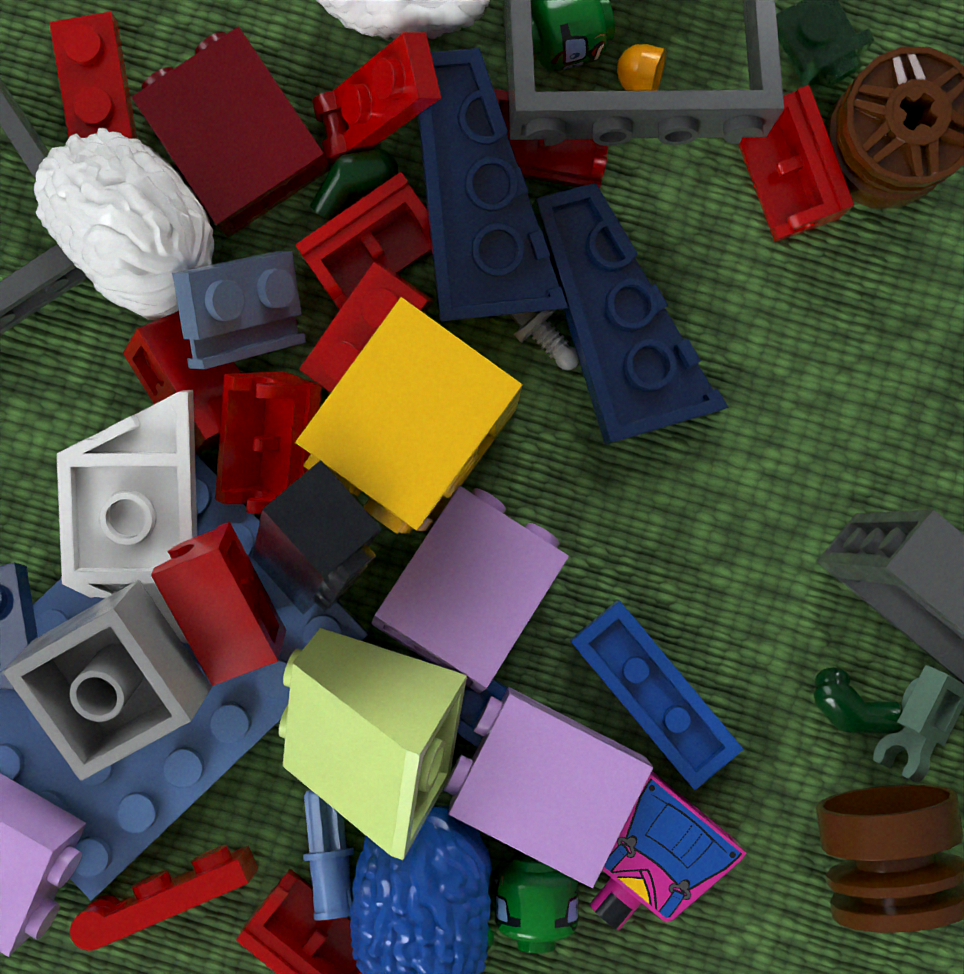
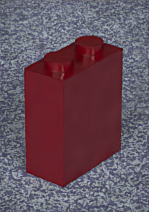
[131,26,330,238]

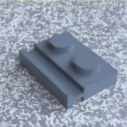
[172,251,306,370]

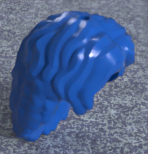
[349,805,492,974]

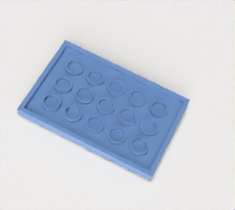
[0,454,370,901]

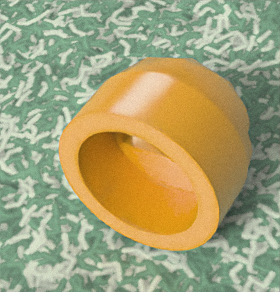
[617,44,666,91]

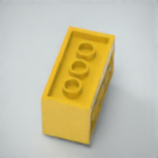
[295,297,523,534]

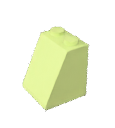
[279,628,467,860]

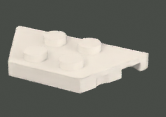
[57,390,197,643]

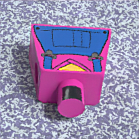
[589,771,747,930]

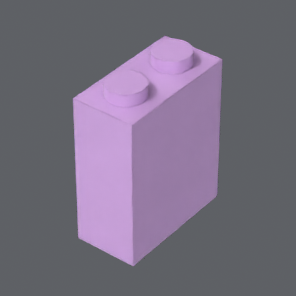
[371,486,569,693]
[444,687,653,888]
[0,773,86,957]

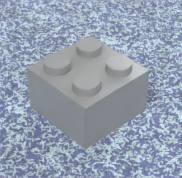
[2,580,212,781]

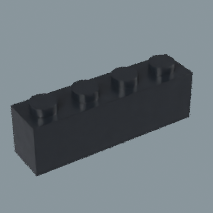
[252,460,382,614]

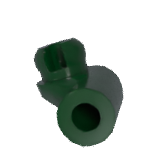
[310,149,398,220]
[814,667,901,733]

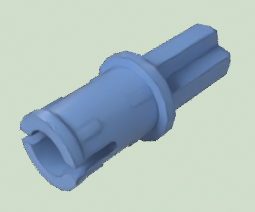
[303,790,354,920]

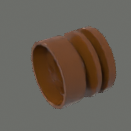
[824,47,964,209]
[816,784,964,933]

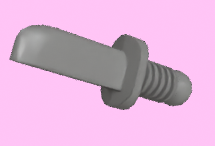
[508,310,579,371]

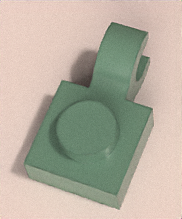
[873,664,964,783]

